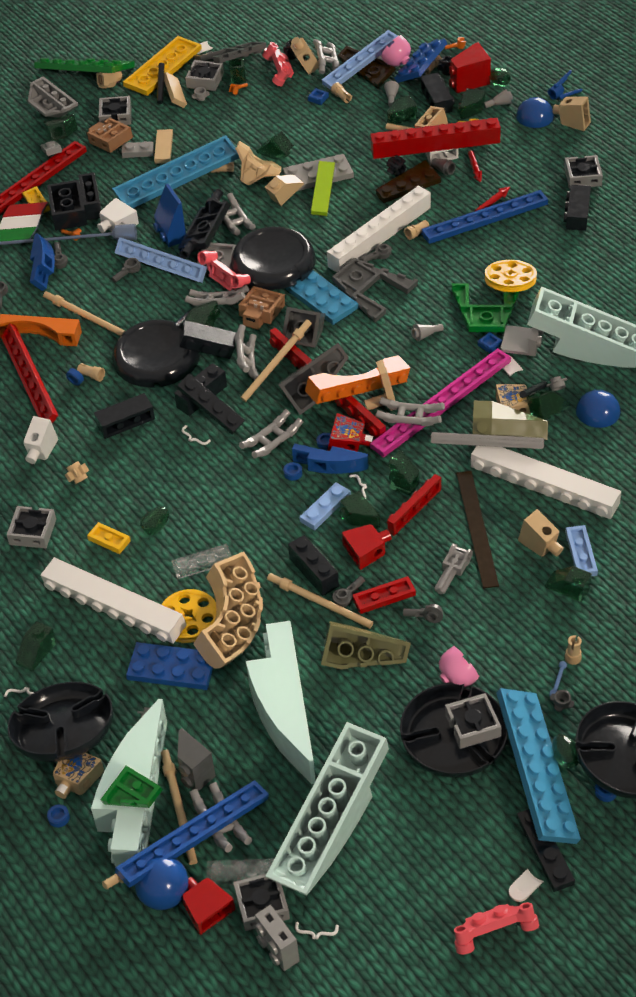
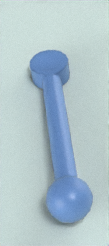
[549,661,567,695]

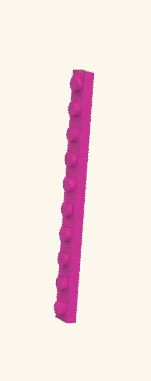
[370,348,511,458]

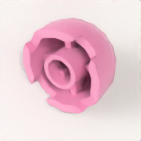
[381,35,411,67]
[439,646,479,688]

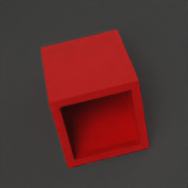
[449,42,491,93]

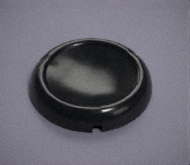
[231,227,316,290]
[112,319,200,388]
[7,682,113,762]
[400,683,508,778]
[575,701,636,799]

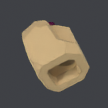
[96,71,123,88]

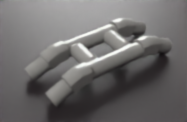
[312,39,340,74]
[223,193,256,236]
[185,285,249,307]
[235,324,259,381]
[375,397,445,426]
[239,409,303,458]
[189,782,252,852]

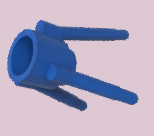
[548,70,583,100]

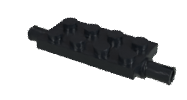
[178,189,230,259]

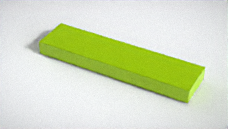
[311,161,335,216]

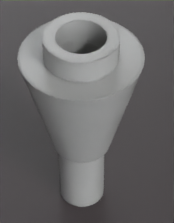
[384,81,399,107]
[484,89,513,108]
[411,324,444,341]

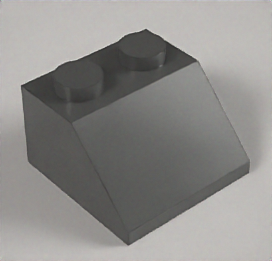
[282,307,325,348]
[177,728,216,791]

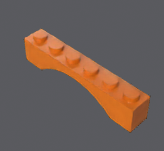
[0,314,82,346]
[305,355,410,404]

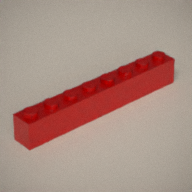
[370,118,501,159]

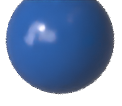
[516,97,554,128]
[576,389,620,428]
[134,855,189,910]

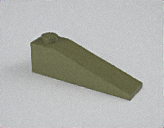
[473,400,548,440]
[321,621,411,669]

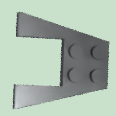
[194,42,267,63]
[332,258,418,323]

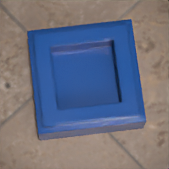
[308,88,329,105]
[477,332,503,354]

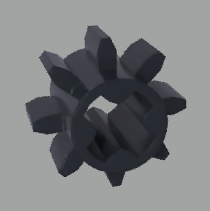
[283,40,297,59]
[438,56,452,75]
[387,155,406,177]

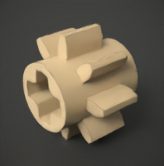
[65,461,89,484]

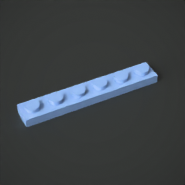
[322,30,398,90]
[115,237,207,283]

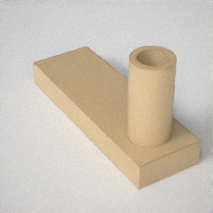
[364,360,395,411]

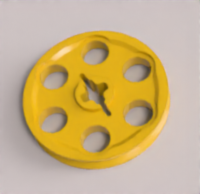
[485,260,537,292]
[161,589,217,643]

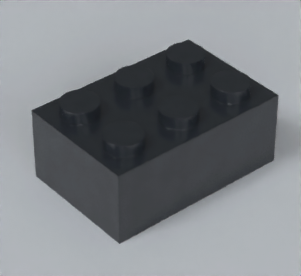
[47,180,88,231]

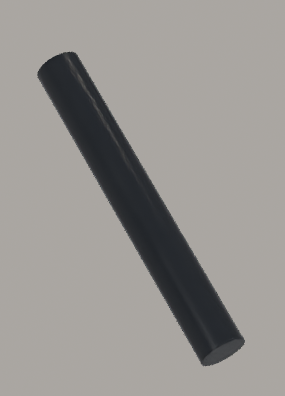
[157,63,165,104]
[172,309,194,331]
[519,381,548,398]

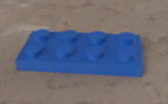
[395,39,447,83]
[126,642,213,690]

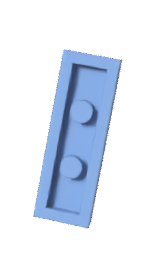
[299,483,351,531]
[565,525,598,578]

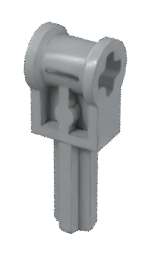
[435,543,473,594]

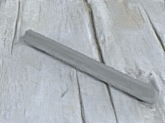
[431,432,544,449]

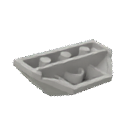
[28,76,78,118]

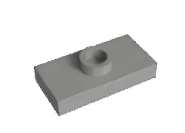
[40,141,62,156]

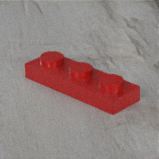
[352,576,416,614]

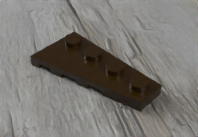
[338,46,396,89]
[376,160,441,203]

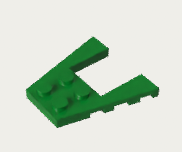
[452,283,520,333]

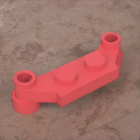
[262,42,294,87]
[197,250,251,291]
[454,902,539,955]

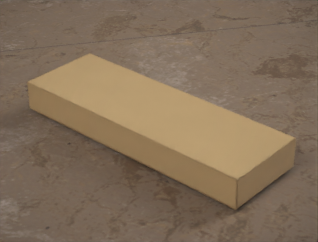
[164,72,187,108]
[154,129,173,164]

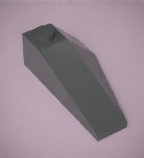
[278,343,349,415]

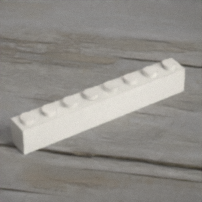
[327,186,431,272]
[471,446,621,519]
[41,557,187,644]

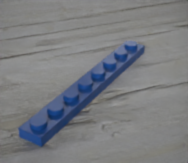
[422,190,548,244]
[115,780,269,888]

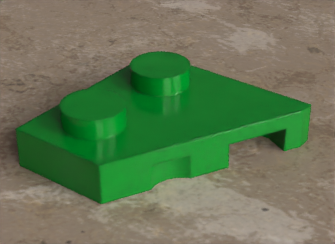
[100,765,162,808]

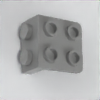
[501,325,544,356]

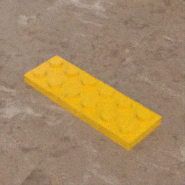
[123,36,202,96]

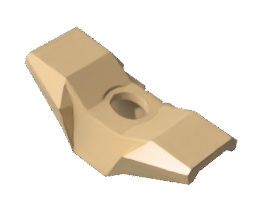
[235,141,282,185]

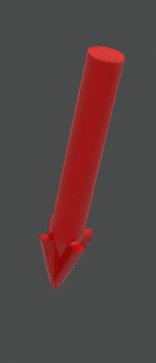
[468,151,482,182]
[475,187,510,211]

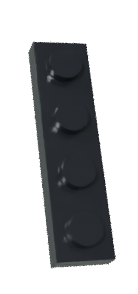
[176,374,245,435]
[516,809,575,892]

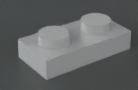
[122,141,154,158]

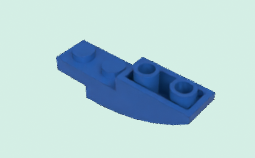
[30,233,55,291]
[292,444,369,474]

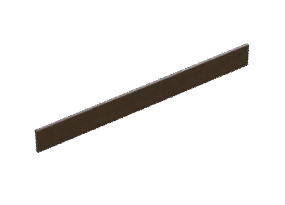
[456,471,499,589]

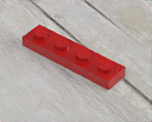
[387,474,441,536]

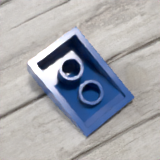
[153,184,186,247]

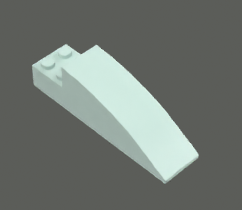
[527,287,636,368]
[246,621,315,784]
[91,699,167,868]
[266,722,389,896]

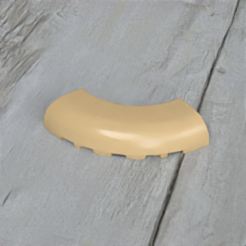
[193,552,263,668]

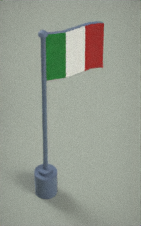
[0,202,137,245]

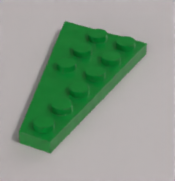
[34,58,135,73]

